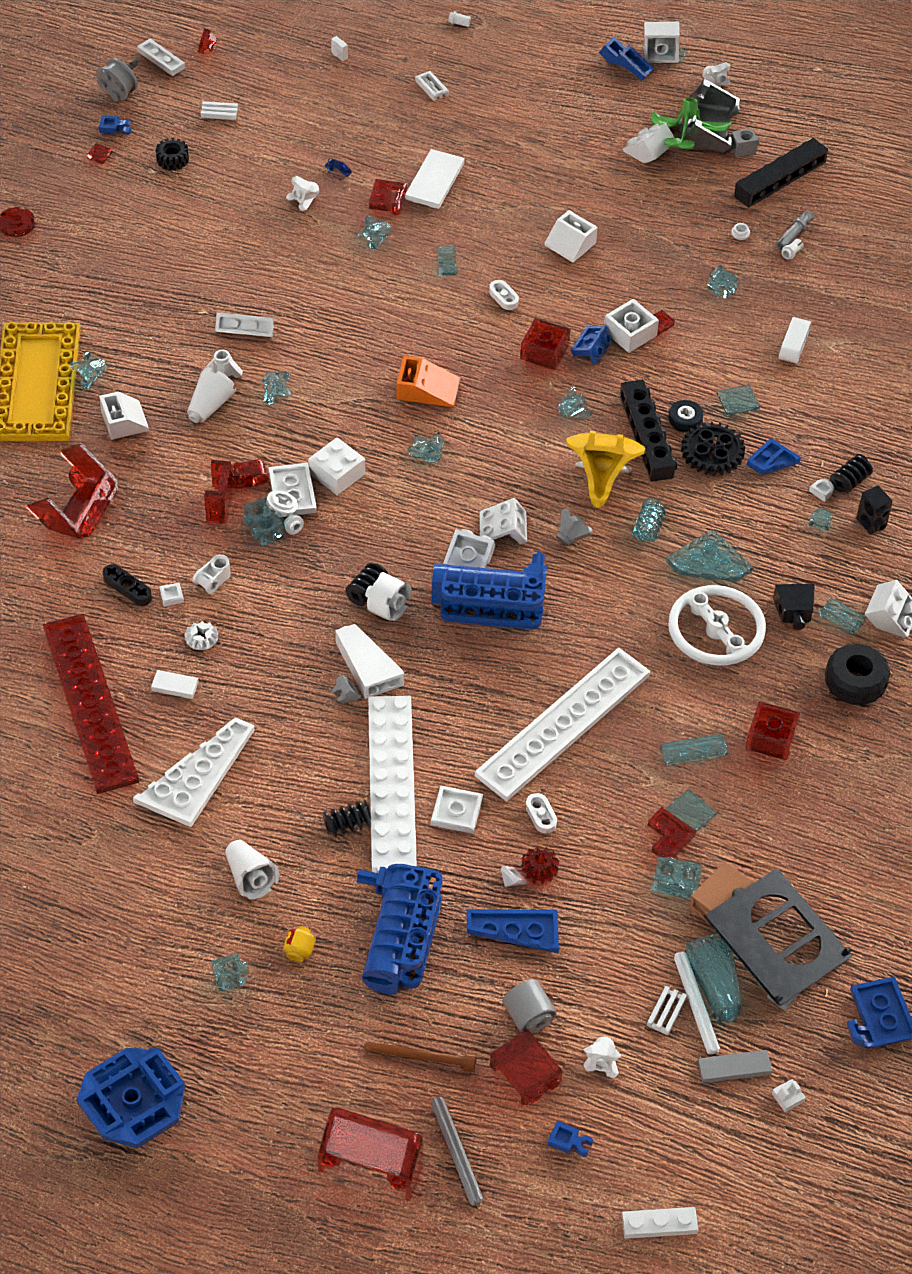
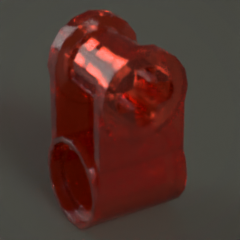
[230,459,269,489]

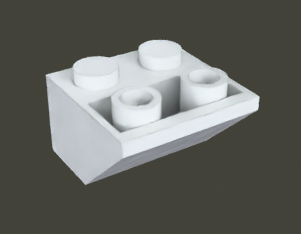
[623,124,674,163]
[545,210,598,262]
[99,392,149,440]
[865,580,912,638]

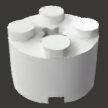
[365,572,412,621]

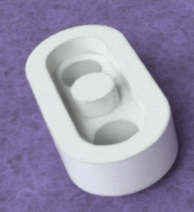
[489,280,519,310]
[526,793,557,833]

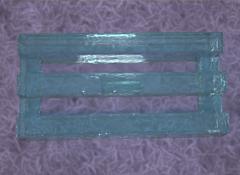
[819,598,866,634]

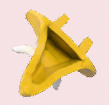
[566,431,645,509]

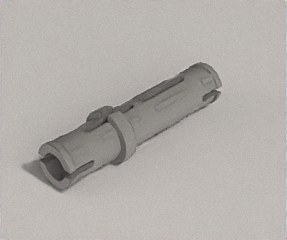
[775,210,814,251]

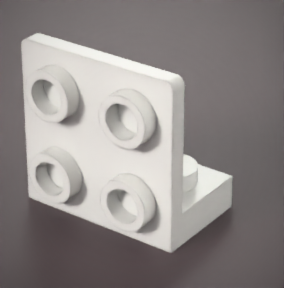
[480,498,527,545]

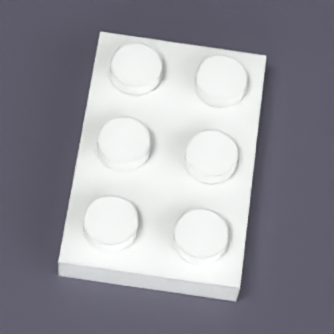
[268,463,317,518]

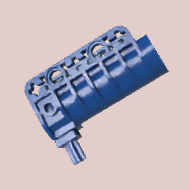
[431,552,547,629]
[356,864,443,994]

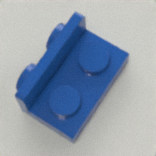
[571,326,612,364]

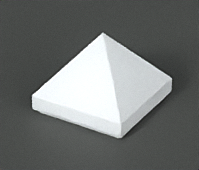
[501,866,527,887]

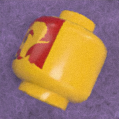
[283,926,316,962]

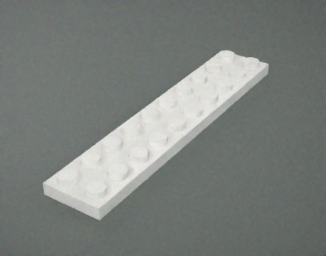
[475,648,650,802]
[368,696,417,873]

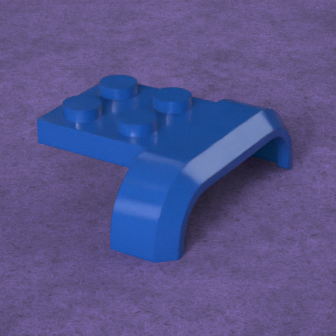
[847,976,912,1048]

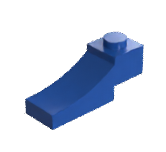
[599,37,654,81]

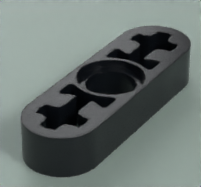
[102,564,152,606]

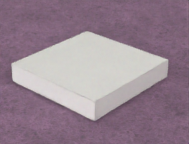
[431,786,483,834]

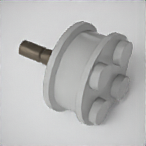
[97,57,141,101]

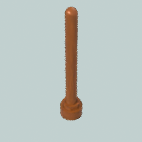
[364,1042,477,1072]

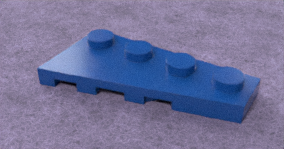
[466,909,559,954]

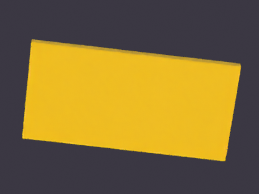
[0,322,81,441]

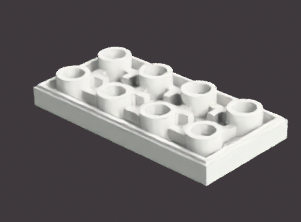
[405,149,465,209]

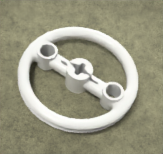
[668,585,766,666]

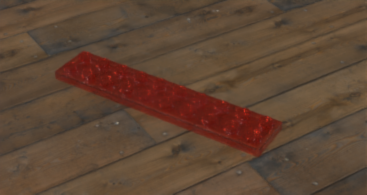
[43,614,139,794]

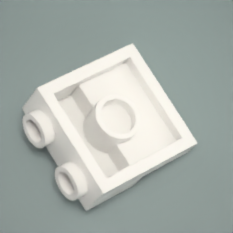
[443,529,495,568]

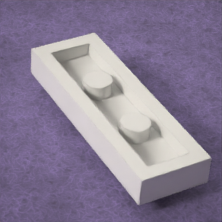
[137,39,185,76]
[215,312,274,337]
[622,1207,698,1239]

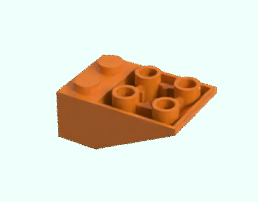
[396,356,460,408]

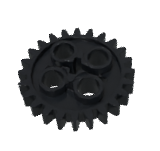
[681,422,745,476]

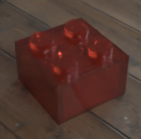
[520,318,571,371]
[745,701,801,761]

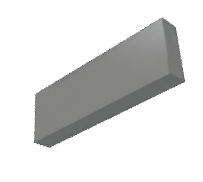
[697,1050,772,1083]

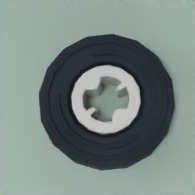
[668,400,703,431]

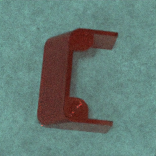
[26,443,118,539]
[318,1108,423,1201]

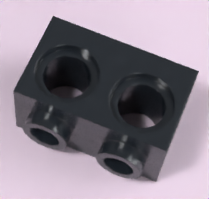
[856,485,893,535]

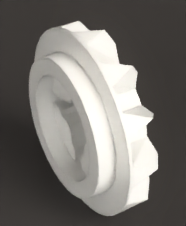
[266,491,298,516]
[185,621,218,650]

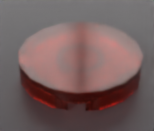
[0,207,35,237]

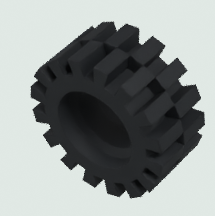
[156,138,189,171]

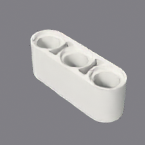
[779,317,812,364]

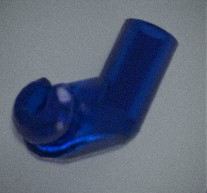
[325,158,352,177]

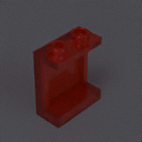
[204,460,233,524]
[489,1029,563,1106]

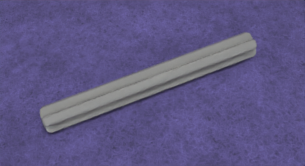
[431,1097,483,1206]

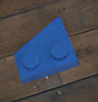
[746,438,801,475]

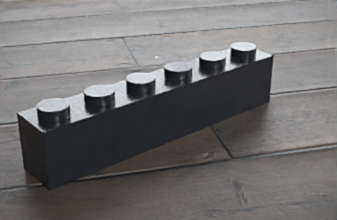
[734,138,828,208]

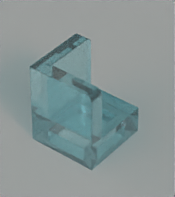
[437,246,457,276]

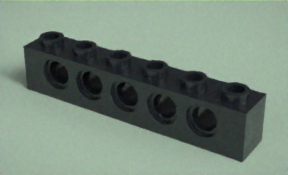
[620,379,677,482]

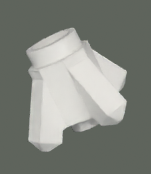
[703,62,730,87]
[286,176,319,211]
[206,350,243,378]
[583,1037,622,1078]

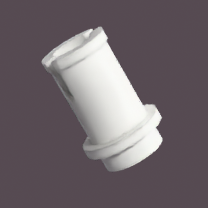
[448,11,471,27]
[782,239,804,259]

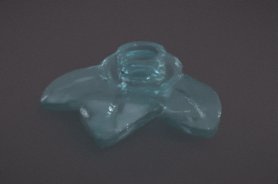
[407,433,445,462]

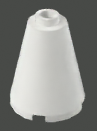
[187,368,236,423]
[225,840,280,900]

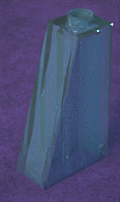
[685,933,742,1023]

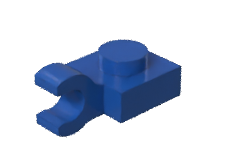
[98,116,132,135]

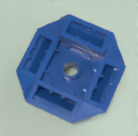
[77,1048,185,1149]

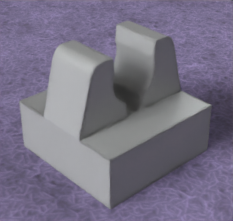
[332,675,361,704]

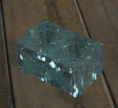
[242,497,284,546]
[652,857,702,898]

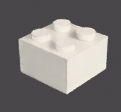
[644,22,680,63]
[604,299,659,353]
[309,438,365,495]

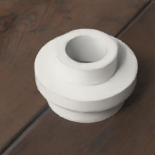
[731,223,750,240]
[284,515,304,535]

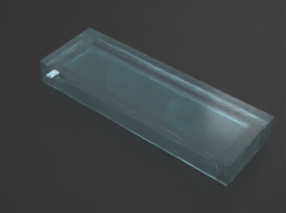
[660,733,729,765]

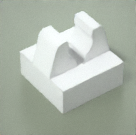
[772,1079,806,1112]

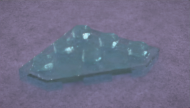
[666,529,753,581]

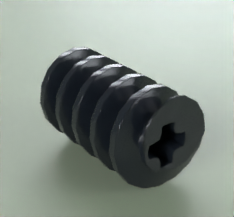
[830,454,873,493]
[345,562,388,607]
[322,799,371,837]

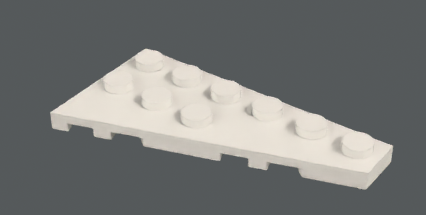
[133,718,255,827]

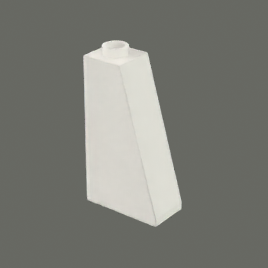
[335,624,404,699]

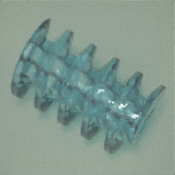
[632,498,666,542]

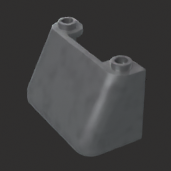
[678,79,740,153]

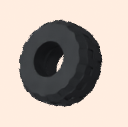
[825,644,890,705]

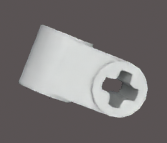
[193,555,231,594]

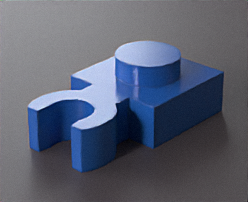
[547,1121,593,1157]

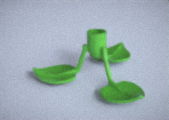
[651,98,732,149]

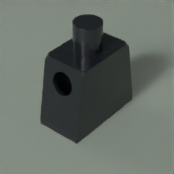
[773,584,815,630]

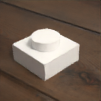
[331,36,348,61]

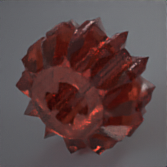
[521,846,559,885]

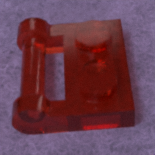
[369,179,408,215]

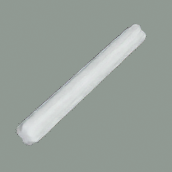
[674,951,720,1055]

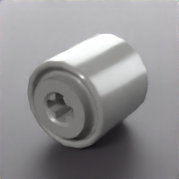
[502,979,557,1035]

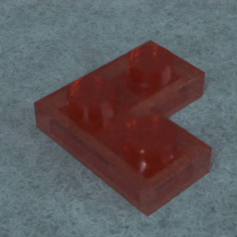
[647,807,697,864]

